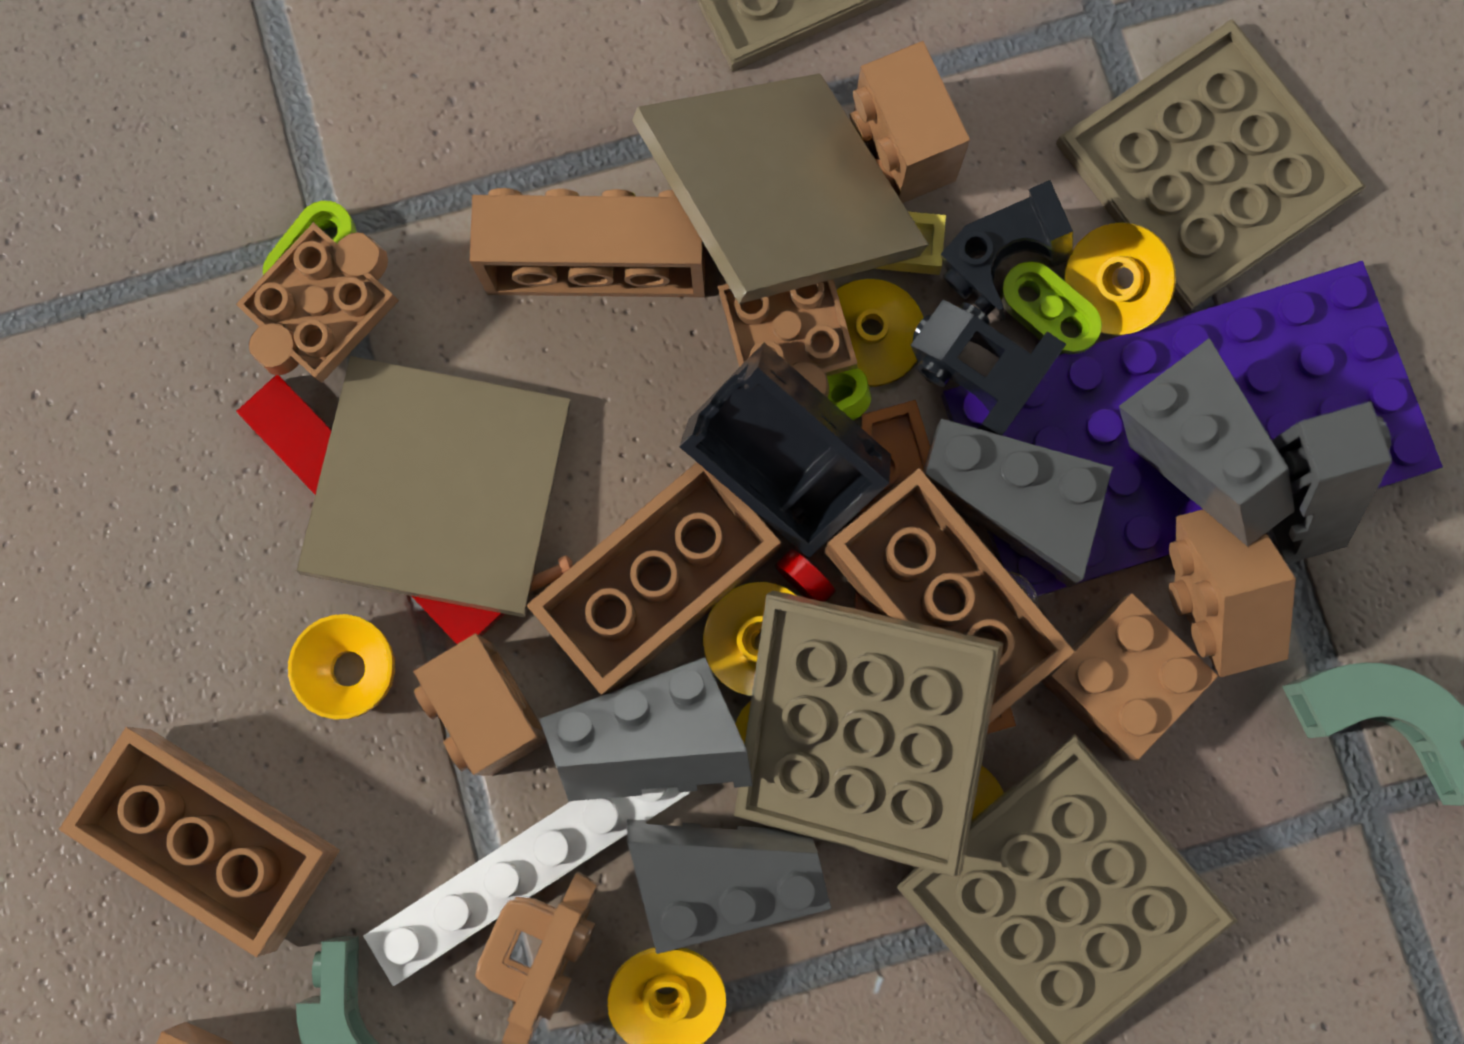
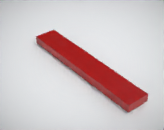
[236,375,505,644]

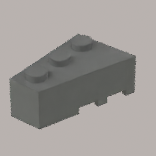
[1119,338,1294,547]
[1270,401,1392,564]
[923,419,1112,588]
[539,658,753,801]
[627,819,831,954]

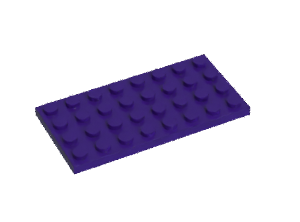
[941,260,1443,599]

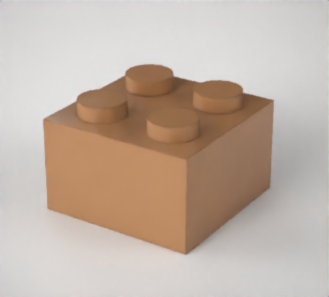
[850,41,970,203]
[1169,509,1296,678]
[1041,593,1218,761]
[413,634,547,776]

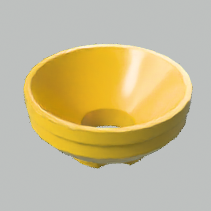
[288,614,395,720]

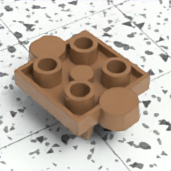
[236,222,399,383]
[717,279,857,398]
[475,872,599,1044]

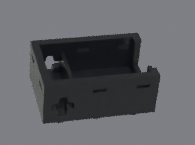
[679,342,891,558]

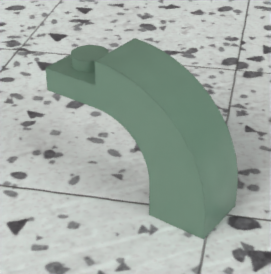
[1282,663,1464,806]
[296,936,380,1044]

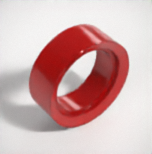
[775,548,836,602]

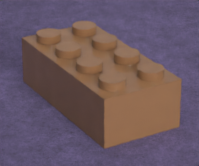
[470,188,706,297]
[526,462,781,695]
[825,468,1075,724]
[58,727,340,958]

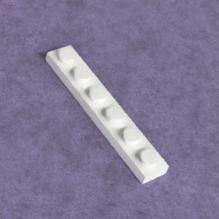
[363,787,690,986]

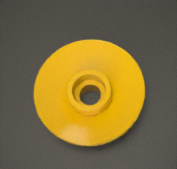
[1065,222,1176,335]
[837,279,923,387]
[703,582,797,696]
[608,947,726,1044]

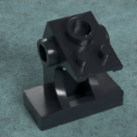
[941,180,1073,321]
[911,300,1066,436]

